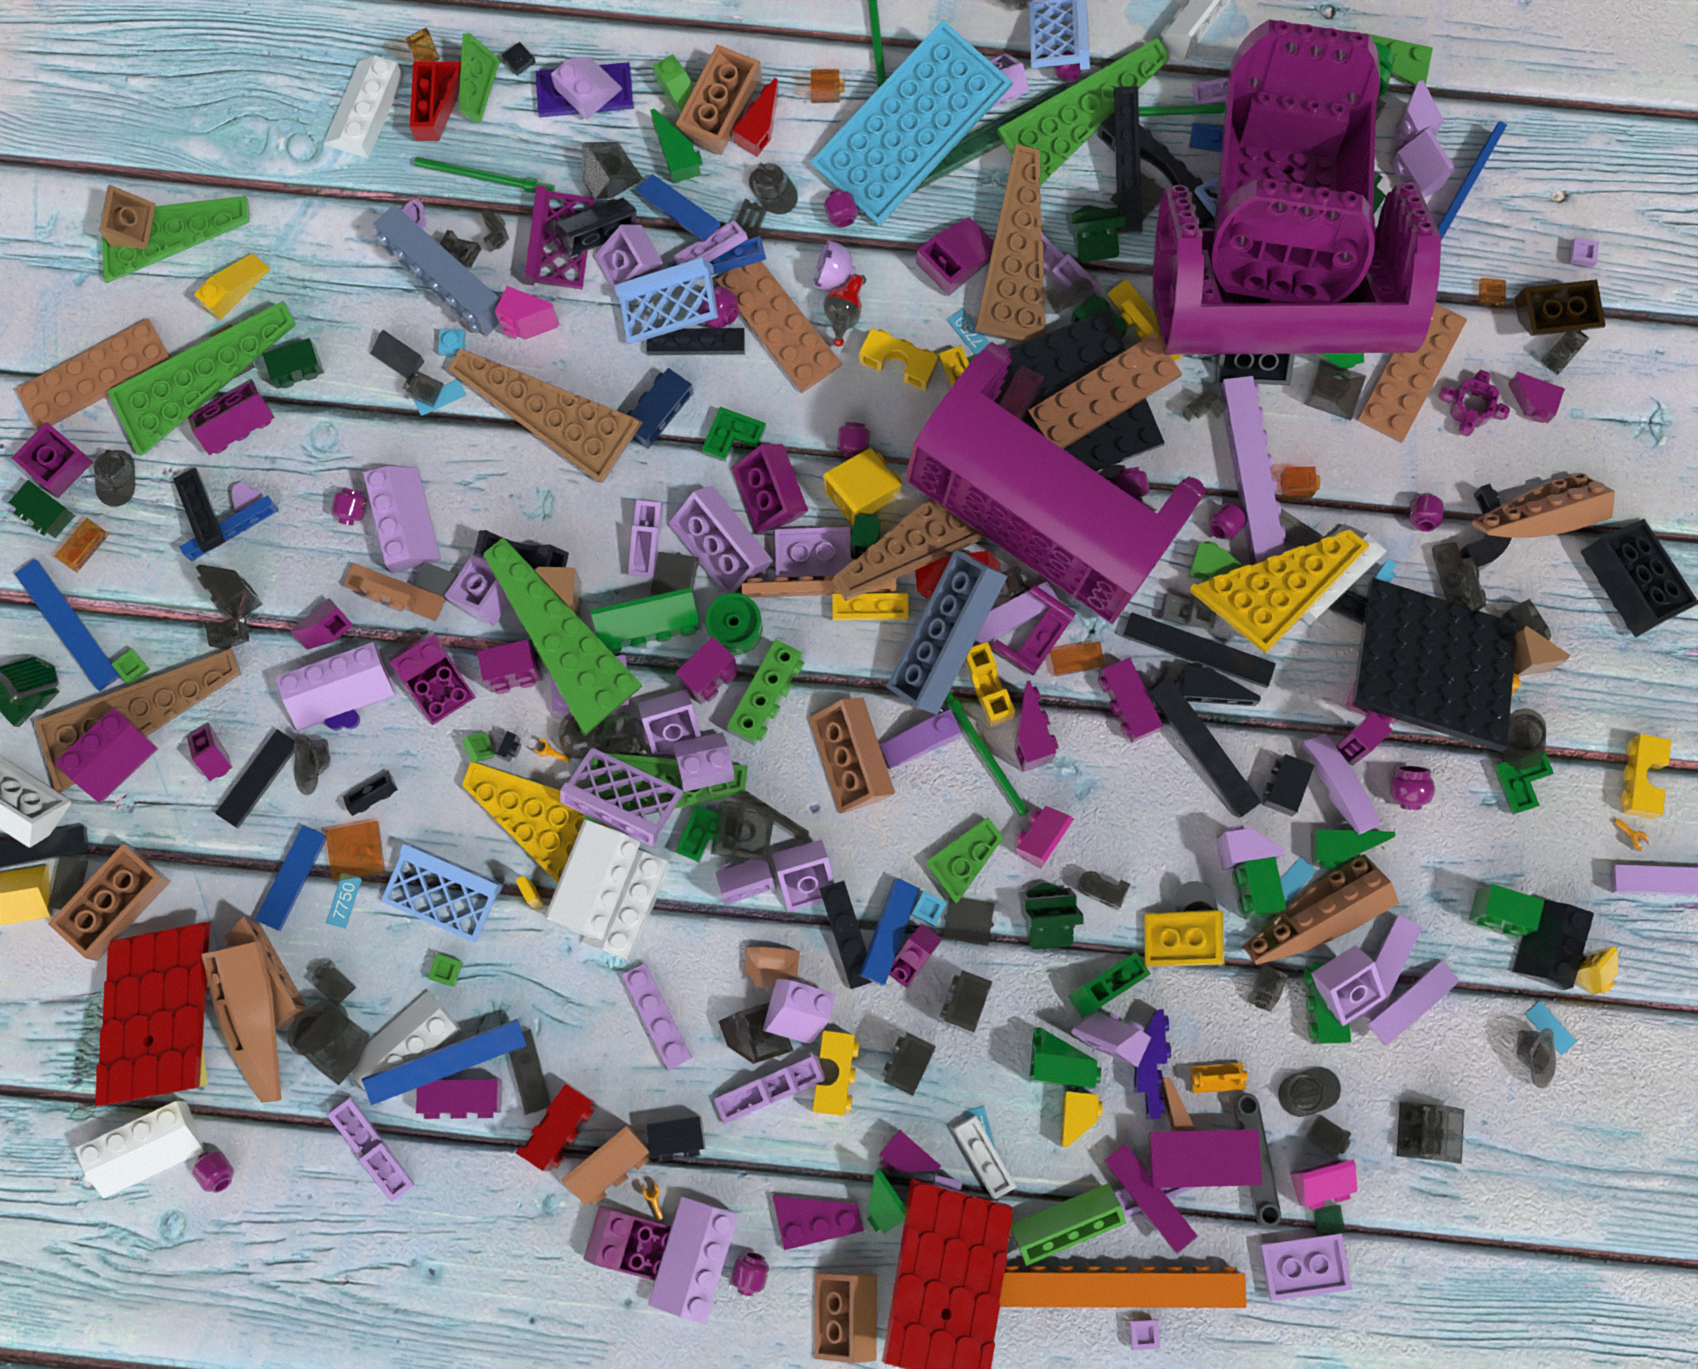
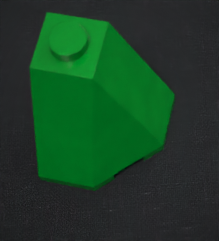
[1029,1027,1102,1089]

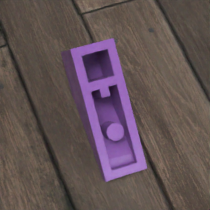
[880,709,961,769]

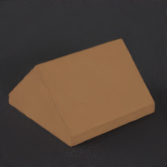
[99,185,156,249]
[535,567,581,617]
[1514,626,1571,676]

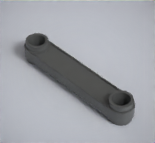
[1234,1093,1281,1228]

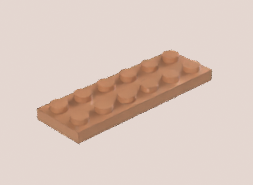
[716,261,841,393]
[1357,303,1467,443]
[16,319,171,430]
[1028,333,1182,449]
[742,576,896,598]

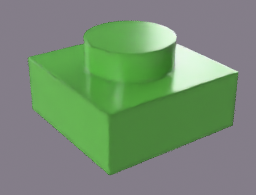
[111,648,150,685]
[461,732,496,763]
[428,954,463,988]

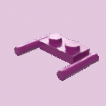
[991,584,1076,676]

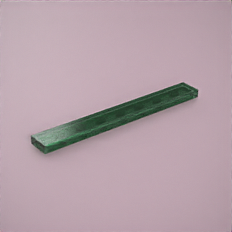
[913,83,1068,193]

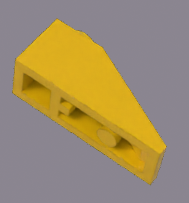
[194,253,271,321]
[1576,946,1618,995]

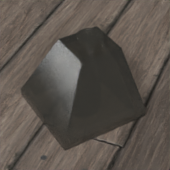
[582,142,643,199]
[1304,360,1366,421]
[718,1002,794,1064]
[293,1003,370,1085]

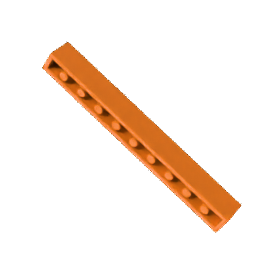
[999,1266,1247,1308]

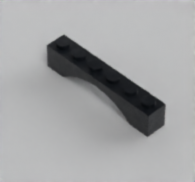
[1097,112,1217,229]

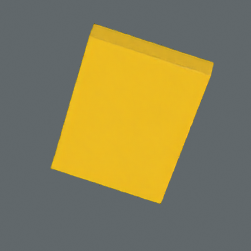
[1144,910,1224,967]

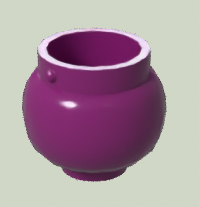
[695,286,739,328]
[1390,766,1435,810]

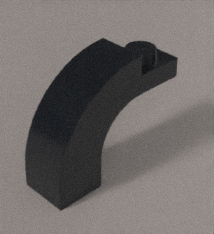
[1458,483,1512,575]
[474,530,569,571]

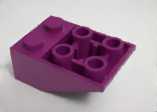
[916,217,994,296]
[388,630,476,725]
[1014,680,1059,772]
[583,1205,671,1281]

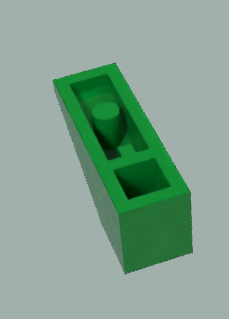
[650,108,703,184]
[1311,829,1395,869]
[1068,952,1151,1019]

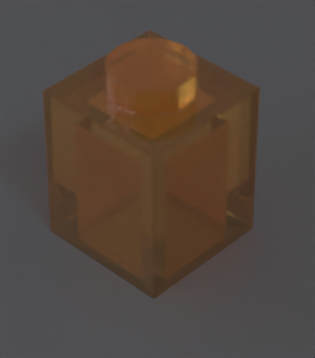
[811,69,844,103]
[1280,466,1320,499]

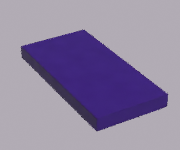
[535,62,634,118]

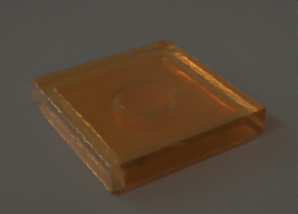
[325,821,386,882]

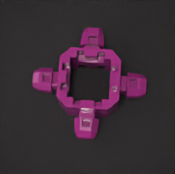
[1439,370,1510,437]

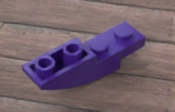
[1134,1009,1171,1120]

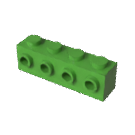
[726,639,805,746]
[1011,1183,1126,1266]

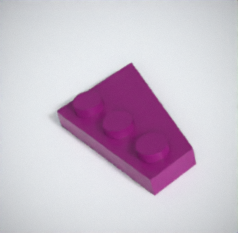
[773,1196,864,1250]

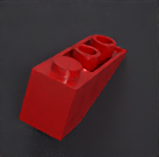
[732,78,779,157]

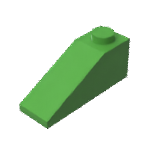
[653,54,694,114]
[1188,541,1243,582]

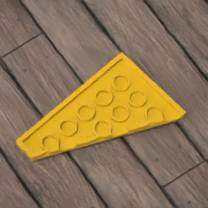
[1190,529,1369,654]
[462,762,612,883]

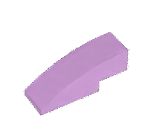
[628,500,663,578]

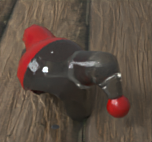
[823,274,867,347]

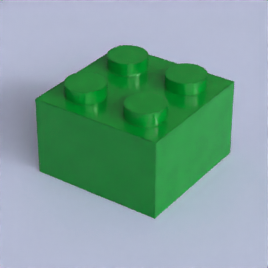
[1232,856,1287,920]
[1469,884,1545,938]

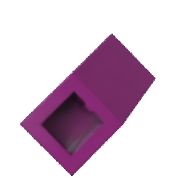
[290,598,353,650]
[889,923,943,988]

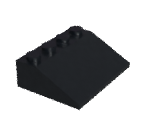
[1580,519,1698,638]

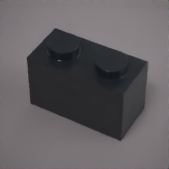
[1262,754,1315,817]
[646,1116,706,1162]

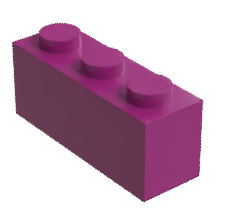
[1098,657,1163,743]
[1336,712,1393,766]
[416,1079,502,1119]

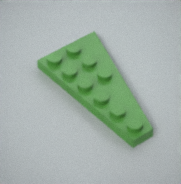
[101,196,250,283]
[584,753,748,825]

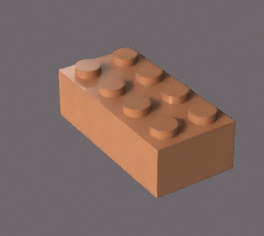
[48,844,171,961]

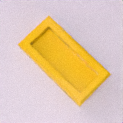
[515,876,544,909]

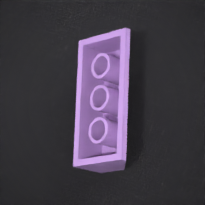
[363,466,441,574]
[668,486,773,594]
[275,642,395,731]
[648,1196,739,1324]

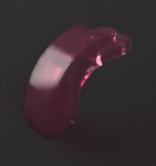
[999,366,1045,421]

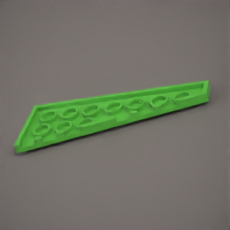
[997,38,1170,186]
[107,301,296,456]
[484,538,642,736]

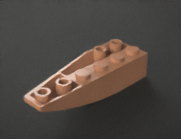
[1472,473,1615,538]
[1242,854,1399,965]
[201,940,282,1103]

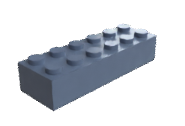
[373,204,500,337]
[886,549,1008,715]

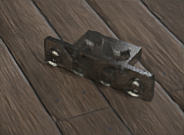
[1431,542,1486,611]

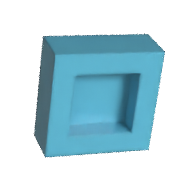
[438,329,466,356]
[1374,558,1397,583]
[912,891,947,927]

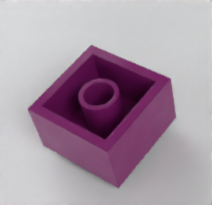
[11,422,93,498]
[676,637,738,705]
[477,640,542,694]

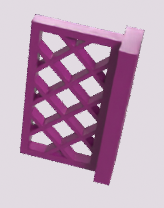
[524,185,594,290]

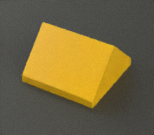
[0,865,52,925]

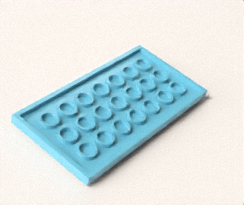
[810,20,1013,227]

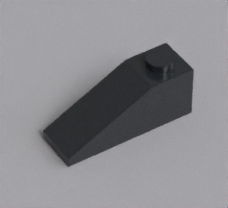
[1179,663,1261,707]

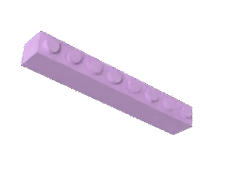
[1219,376,1289,565]

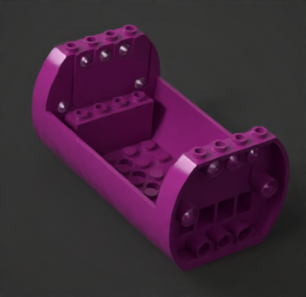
[1212,19,1380,303]
[1152,183,1441,355]
[905,342,1208,625]

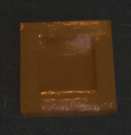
[1479,278,1506,306]

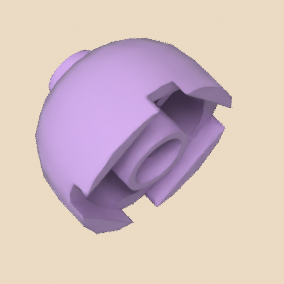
[813,240,856,291]

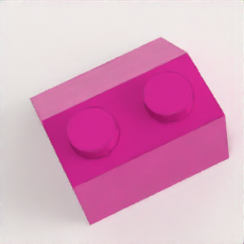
[495,286,559,340]
[1014,805,1074,869]
[1290,1159,1358,1210]

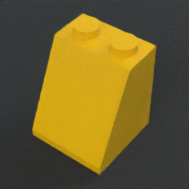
[823,448,902,526]

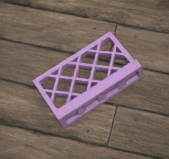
[560,747,683,847]

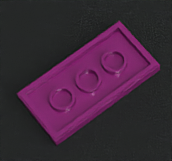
[1149,1129,1262,1188]

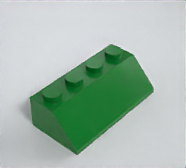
[590,588,701,653]

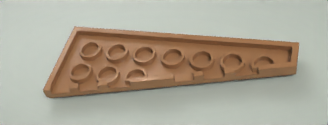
[974,144,1046,343]
[448,348,643,483]
[832,498,987,601]
[35,649,241,793]

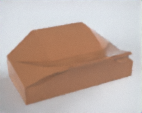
[745,947,800,988]

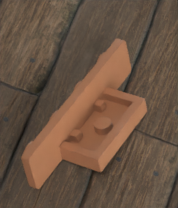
[344,564,445,621]

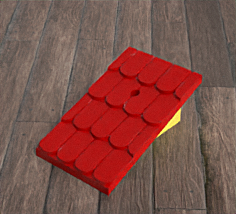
[95,922,210,1107]
[882,1178,1013,1369]

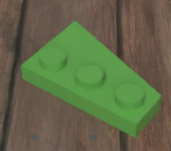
[459,33,500,123]
[1363,33,1433,87]
[925,817,1004,905]

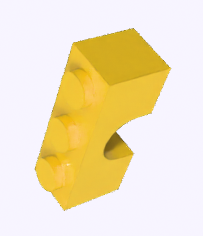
[859,328,939,391]
[964,642,1016,727]
[1620,734,1672,819]
[812,1031,860,1117]

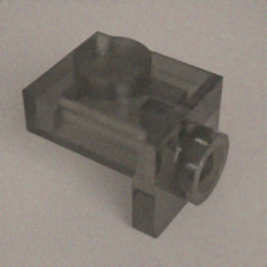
[481,207,509,252]
[440,230,482,268]
[205,615,250,650]
[312,960,356,1006]

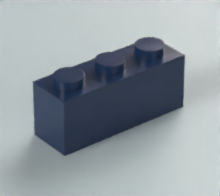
[627,368,694,449]

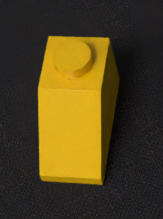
[1060,1091,1103,1147]

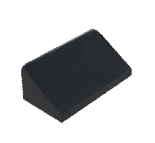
[370,330,424,381]

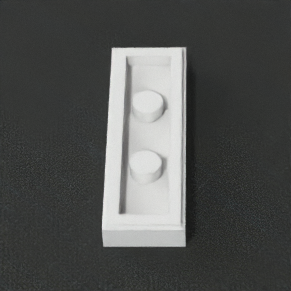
[953,1115,1017,1200]

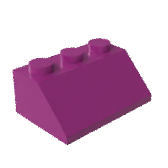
[188,379,275,456]
[731,444,809,534]
[54,707,159,804]

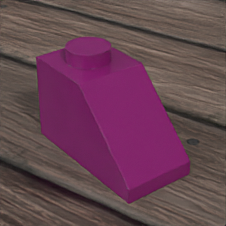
[1508,371,1565,423]
[186,723,232,781]
[879,1130,941,1173]

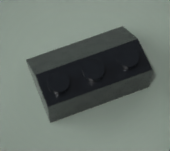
[556,197,637,258]
[1216,354,1295,385]
[1512,900,1594,991]

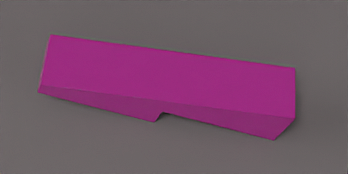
[1104,1144,1198,1254]

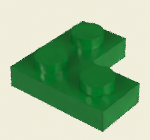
[702,406,767,462]
[1494,750,1554,815]
[675,805,744,863]

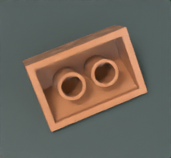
[562,1126,650,1206]
[814,1273,877,1363]

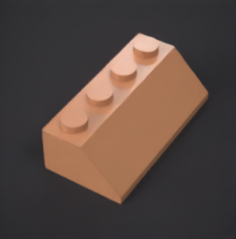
[676,44,762,155]
[809,698,895,814]
[224,917,310,1029]

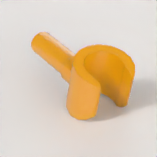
[534,739,571,763]
[1615,819,1649,851]
[641,1180,663,1220]

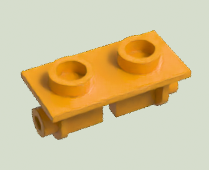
[1190,1063,1248,1094]

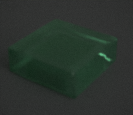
[1312,1205,1345,1236]

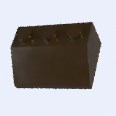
[1515,279,1606,336]

